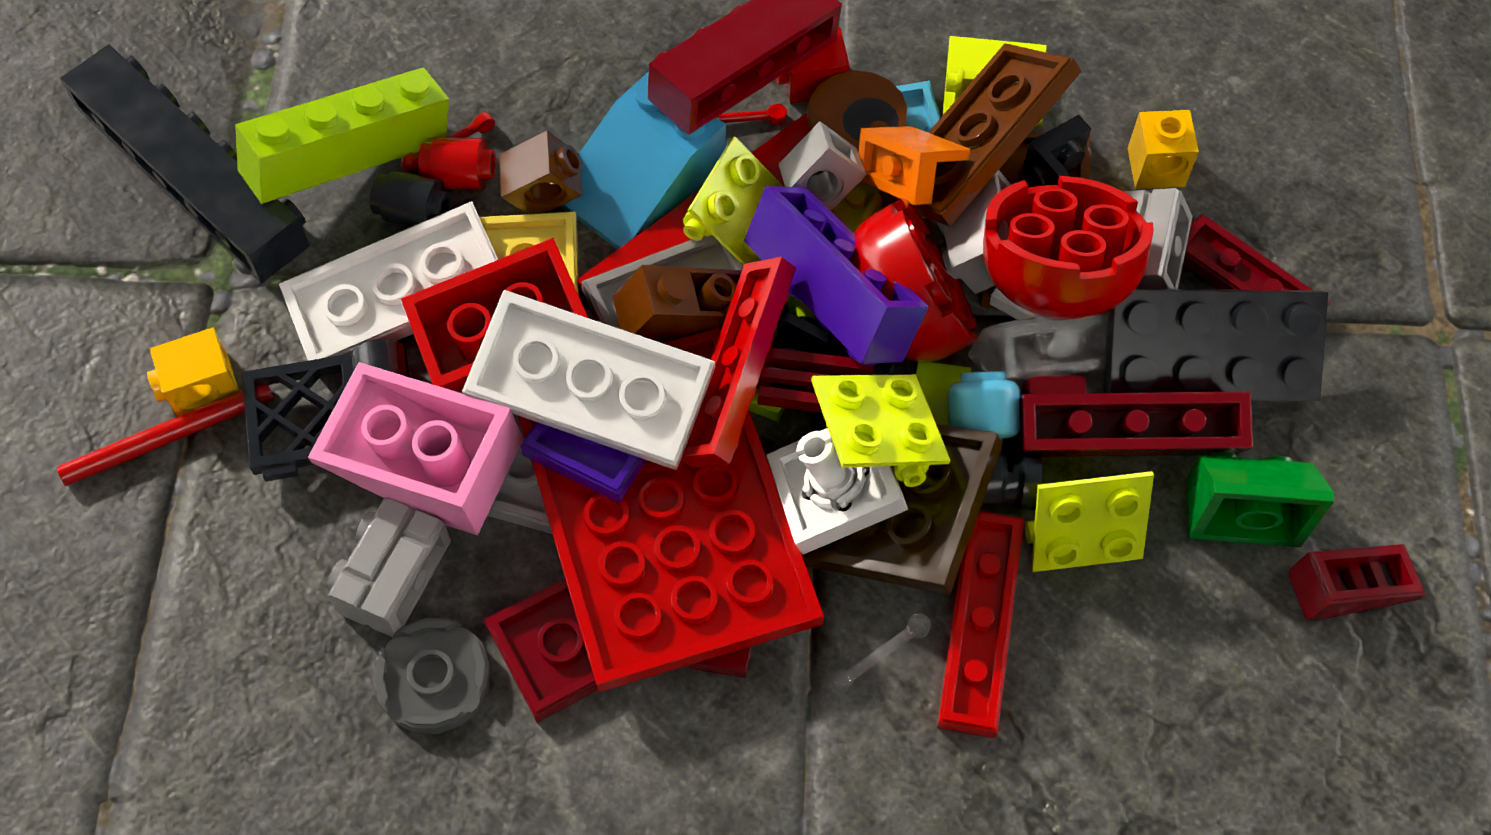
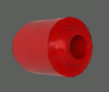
[418,138,497,190]

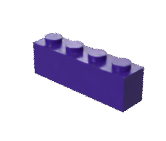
[744,186,929,366]

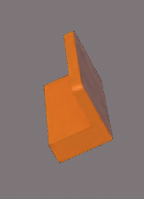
[858,126,970,205]

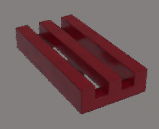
[757,348,875,413]

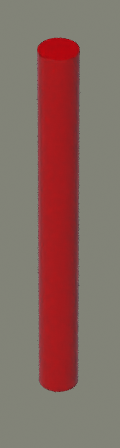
[56,385,275,486]

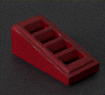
[1289,544,1426,620]

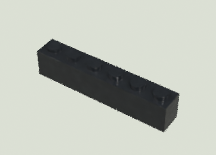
[60,44,310,284]

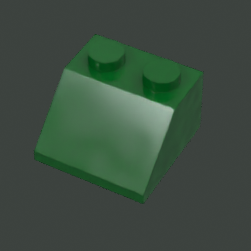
[1187,451,1334,547]

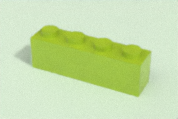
[235,67,449,204]

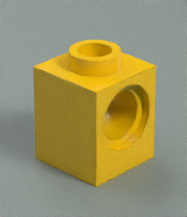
[1127,110,1199,189]
[147,327,239,416]

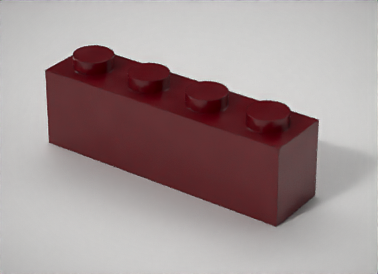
[647,0,842,135]
[1016,392,1253,457]

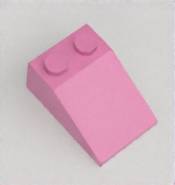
[308,362,524,536]

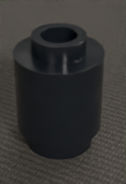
[370,171,451,227]

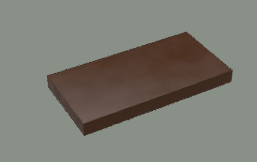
[878,43,1082,227]

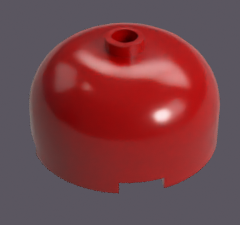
[983,176,1154,320]
[850,198,979,362]

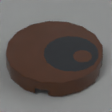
[807,70,908,152]

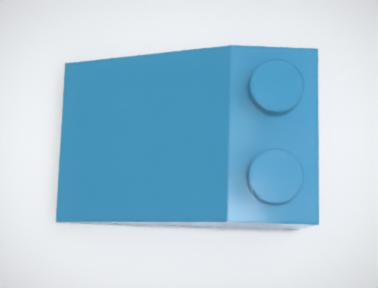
[560,72,726,250]

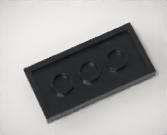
[1103,288,1328,401]

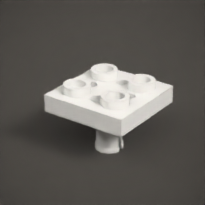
[767,428,908,554]

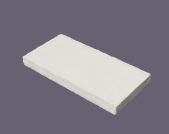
[279,201,498,361]
[462,290,716,470]

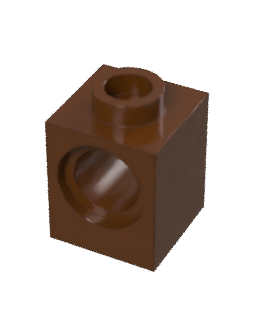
[499,130,582,214]

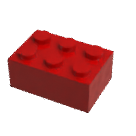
[401,238,588,394]

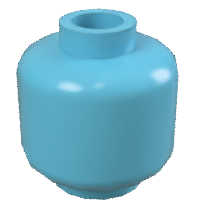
[947,371,1021,449]

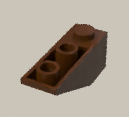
[612,265,789,343]

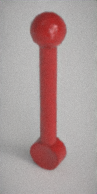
[716,104,787,125]
[401,112,495,173]

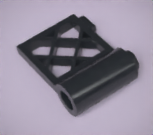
[242,339,410,482]

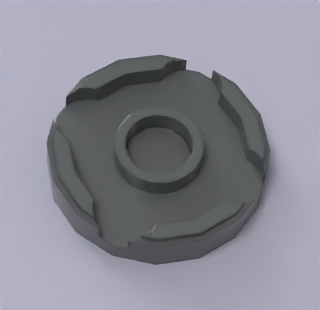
[372,618,491,734]

